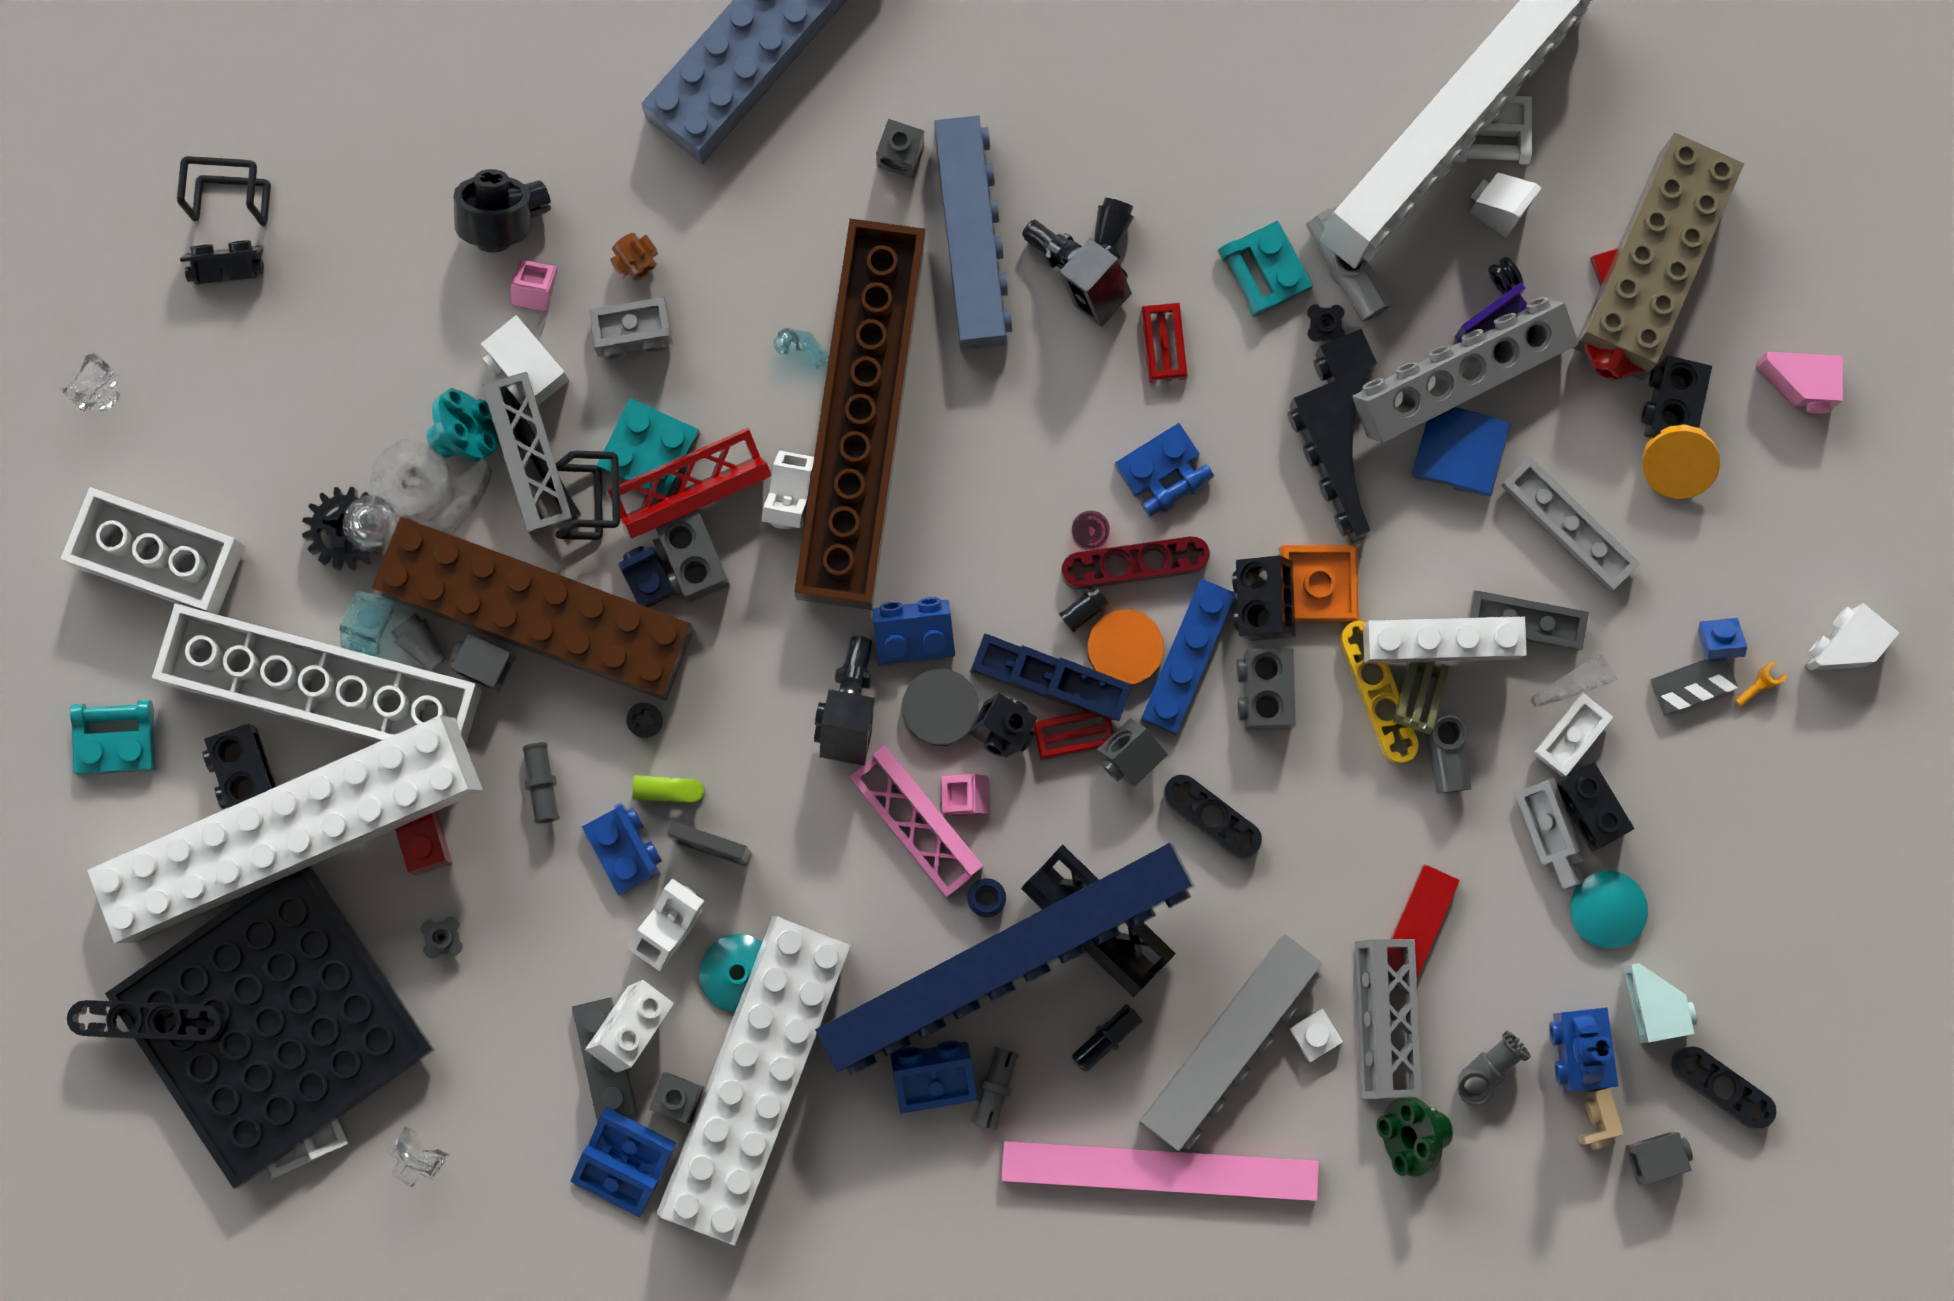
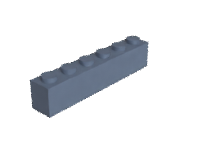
[934,115,1012,349]

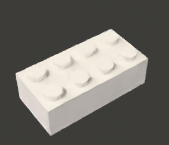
[61,487,245,615]

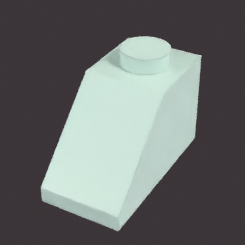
[1623,963,1697,1043]

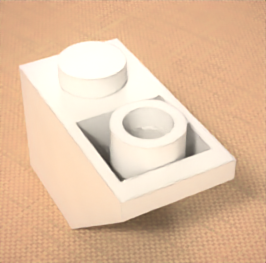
[1805,603,1899,671]

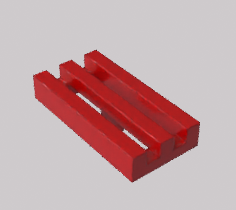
[1141,303,1188,383]
[1033,711,1114,761]

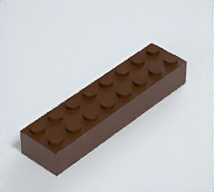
[372,516,694,701]

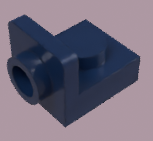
[618,546,675,607]

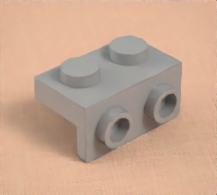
[589,297,673,360]

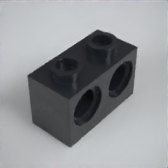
[1641,355,1712,438]
[1232,555,1296,641]
[202,723,277,809]
[1556,761,1635,852]

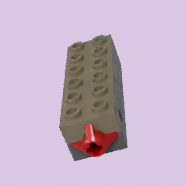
[1573,132,1744,380]

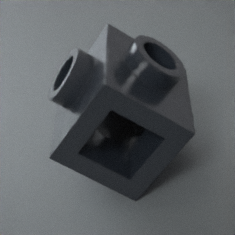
[968,693,1037,757]

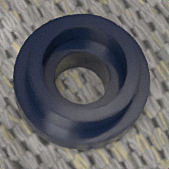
[967,878,1006,918]

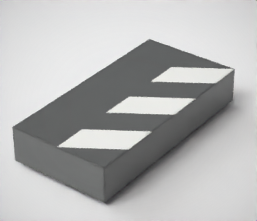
[1650,659,1739,716]

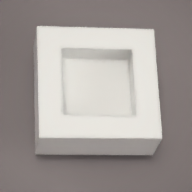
[1288,1008,1343,1063]

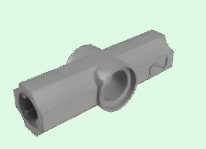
[1306,207,1392,322]

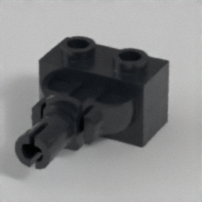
[1022,219,1132,326]
[814,636,875,766]

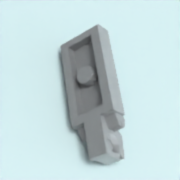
[1515,778,1584,889]

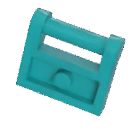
[1217,220,1313,317]
[70,700,155,775]

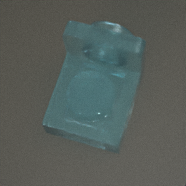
[339,590,394,657]

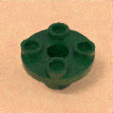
[1377,1096,1453,1177]

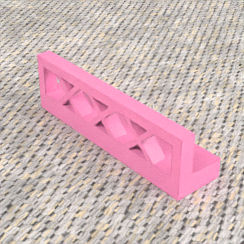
[849,745,983,898]

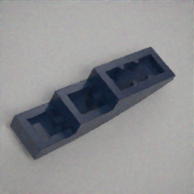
[970,633,1133,722]

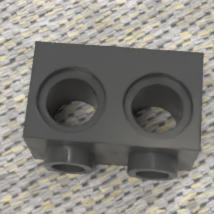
[653,510,730,603]
[1237,648,1296,730]

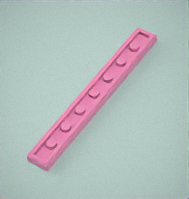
[1001,1141,1319,1201]

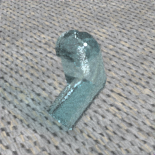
[773,328,829,369]

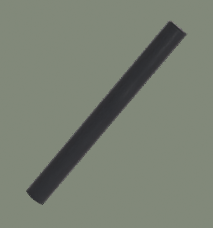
[501,387,581,522]

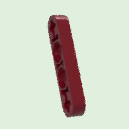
[1061,536,1210,589]

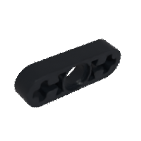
[1163,775,1262,858]
[1671,1046,1776,1128]

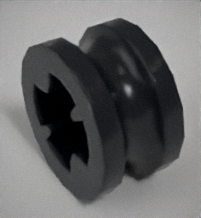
[1488,257,1524,294]
[626,702,663,738]

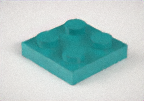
[596,398,700,496]

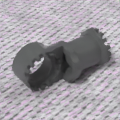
[1457,1030,1531,1106]

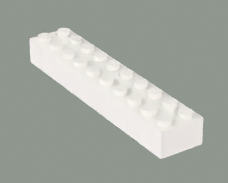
[1319,0,1594,269]
[87,715,483,943]

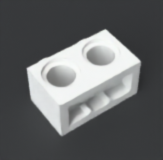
[585,980,674,1073]

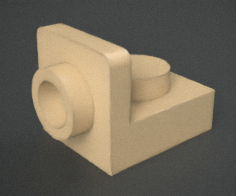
[1577,1088,1624,1150]

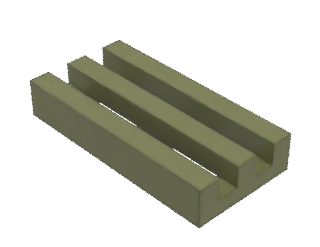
[1393,662,1449,735]

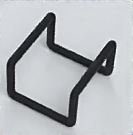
[177,156,271,226]
[555,450,620,540]

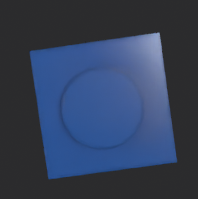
[1698,618,1747,660]

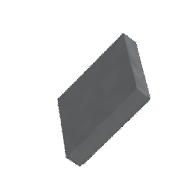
[667,821,752,866]

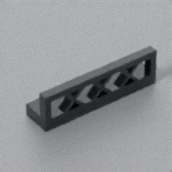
[1021,845,1176,998]

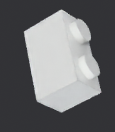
[481,315,569,406]

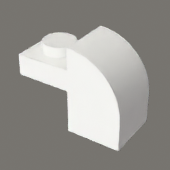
[761,451,814,529]
[628,879,704,971]

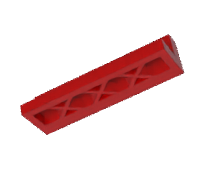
[607,428,772,539]

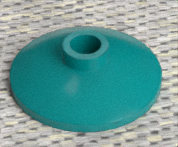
[699,934,762,1012]

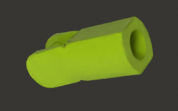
[632,775,705,803]

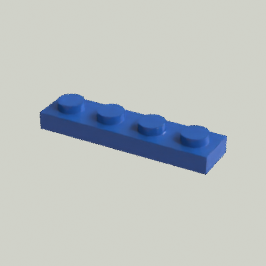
[1141,578,1236,735]

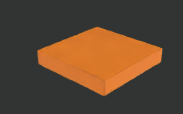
[1279,545,1359,623]

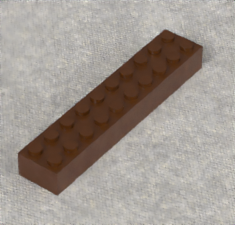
[794,218,926,610]

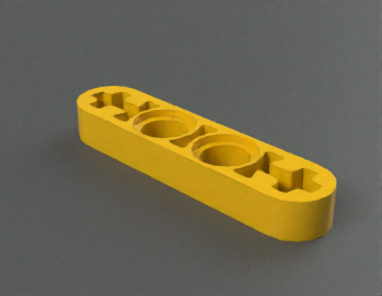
[1339,620,1419,765]

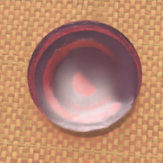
[1071,511,1110,551]

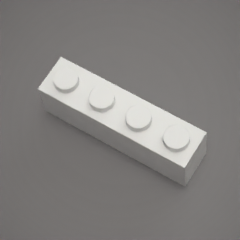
[1363,616,1527,663]

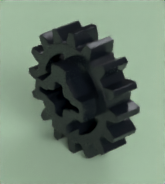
[302,486,388,571]

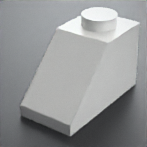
[1469,173,1542,238]

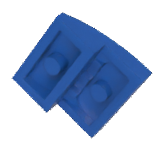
[1412,407,1511,496]
[570,1107,676,1217]

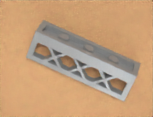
[482,371,572,535]
[1355,939,1422,1099]

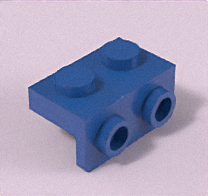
[872,597,955,665]

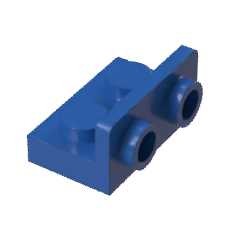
[582,802,662,896]
[891,1041,978,1114]

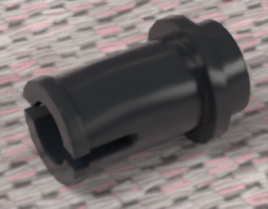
[1058,586,1109,633]

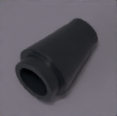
[1094,197,1134,251]

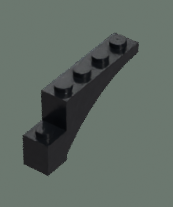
[1287,329,1377,544]

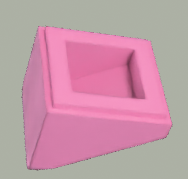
[511,260,557,311]
[941,774,989,815]

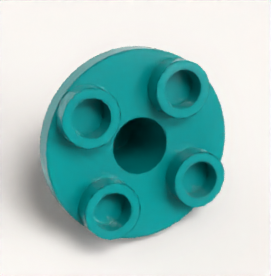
[426,388,498,462]

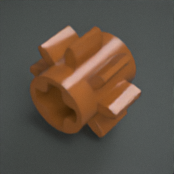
[610,233,658,280]

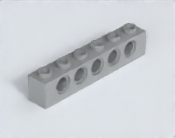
[1352,297,1579,443]

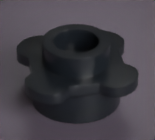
[1307,305,1345,342]

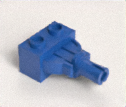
[1549,1007,1619,1092]

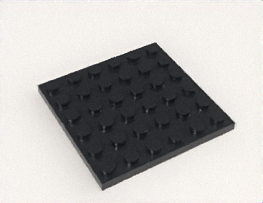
[105,866,435,1189]

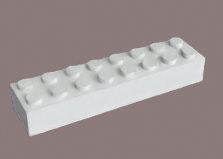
[152,604,482,745]
[657,916,851,1246]

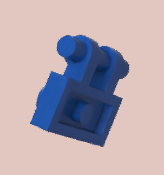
[1114,423,1214,517]

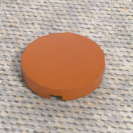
[1087,609,1164,686]

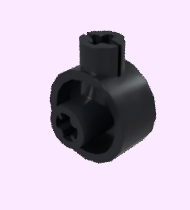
[453,169,551,253]

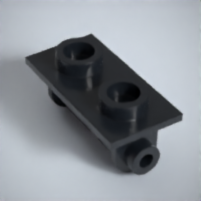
[180,240,264,285]

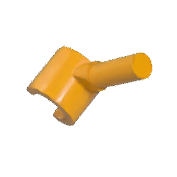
[1735,662,1787,707]

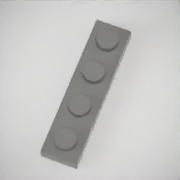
[1501,457,1641,592]

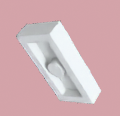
[1533,693,1613,778]

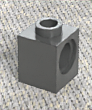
[876,119,925,178]
[450,633,515,693]
[1097,718,1168,786]
[649,1072,704,1124]
[1626,1132,1693,1185]

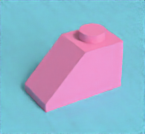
[1757,352,1843,414]

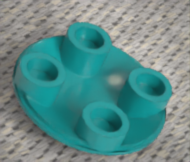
[1570,871,1648,949]

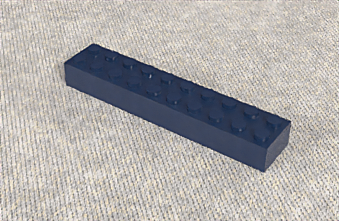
[815,843,1195,1075]

